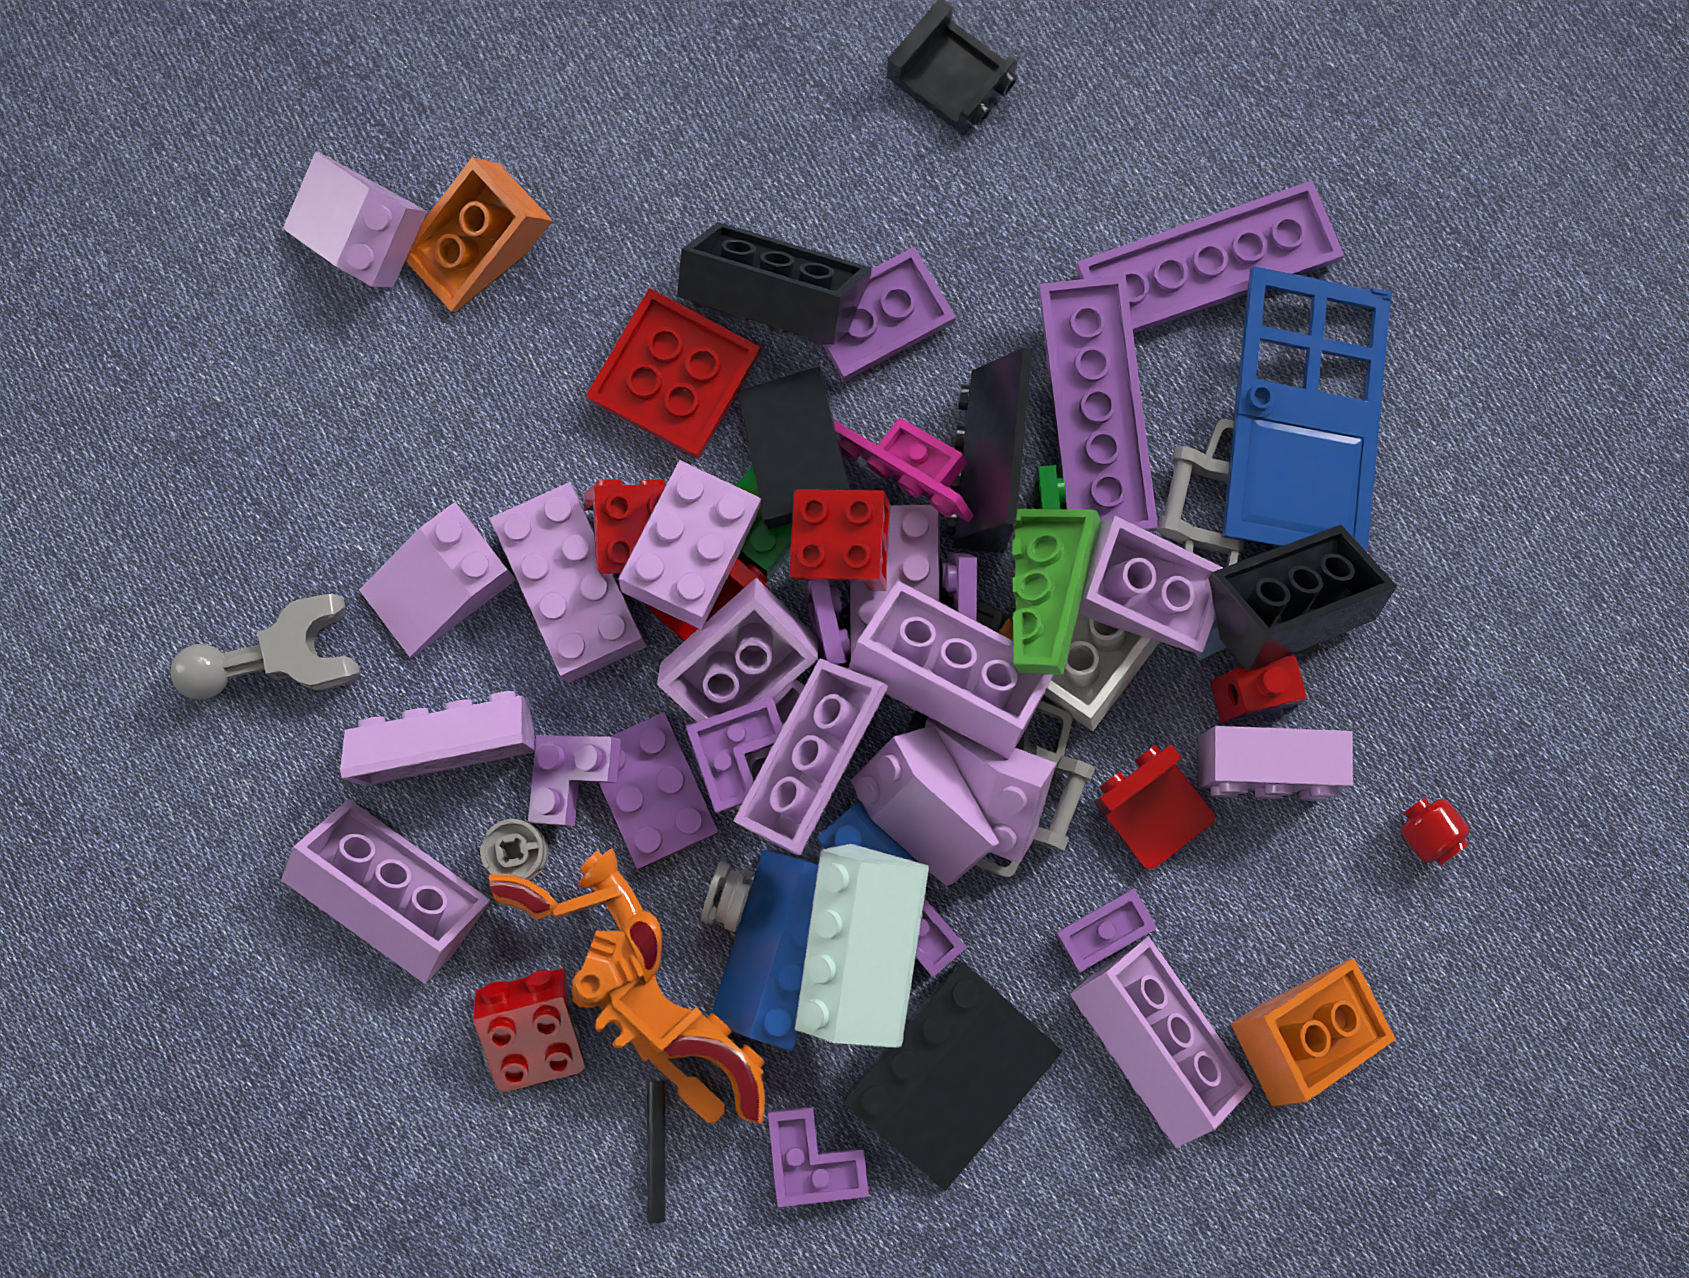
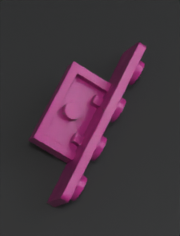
[834,417,974,522]

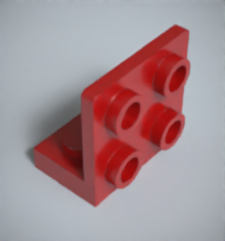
[789,489,891,591]

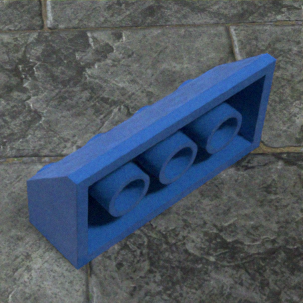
[711,849,819,1052]

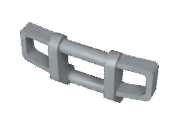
[1156,419,1244,567]
[974,701,1095,878]

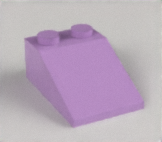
[283,151,427,287]
[359,502,516,658]
[1078,516,1223,654]
[925,717,1056,863]
[851,726,999,886]

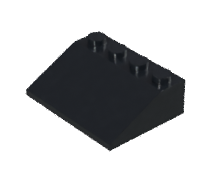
[946,347,1032,553]
[842,961,1062,1191]

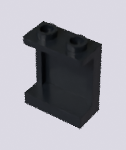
[887,0,1018,136]

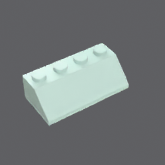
[795,844,929,1047]

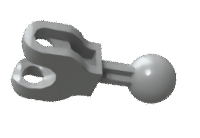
[170,594,360,700]

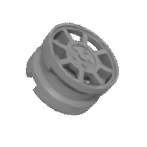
[480,819,549,880]
[701,861,755,932]

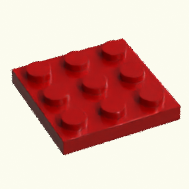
[585,288,761,460]

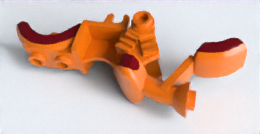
[489,848,765,1124]

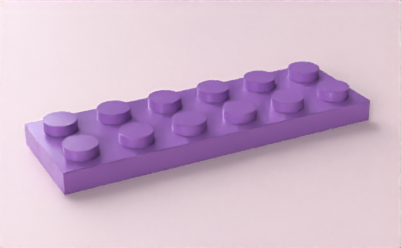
[1075,180,1344,334]
[1038,274,1158,531]

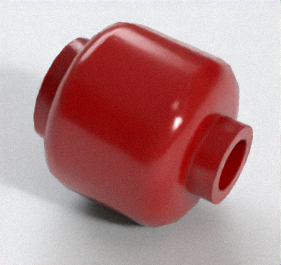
[1400,797,1470,865]

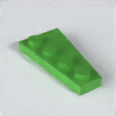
[1012,509,1101,675]

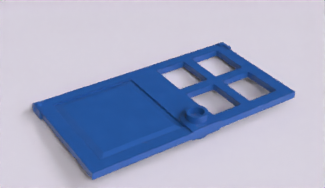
[1222,266,1392,552]

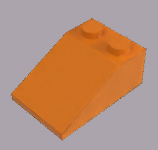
[405,157,553,312]
[1230,958,1396,1107]

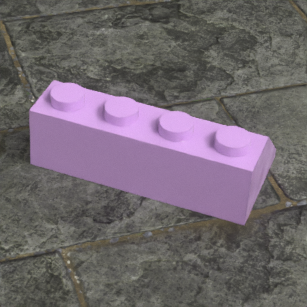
[848,581,1054,759]
[733,659,888,855]
[340,691,536,786]
[281,799,491,984]
[1070,936,1254,1148]

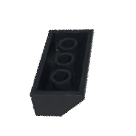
[677,222,872,345]
[1209,525,1397,672]

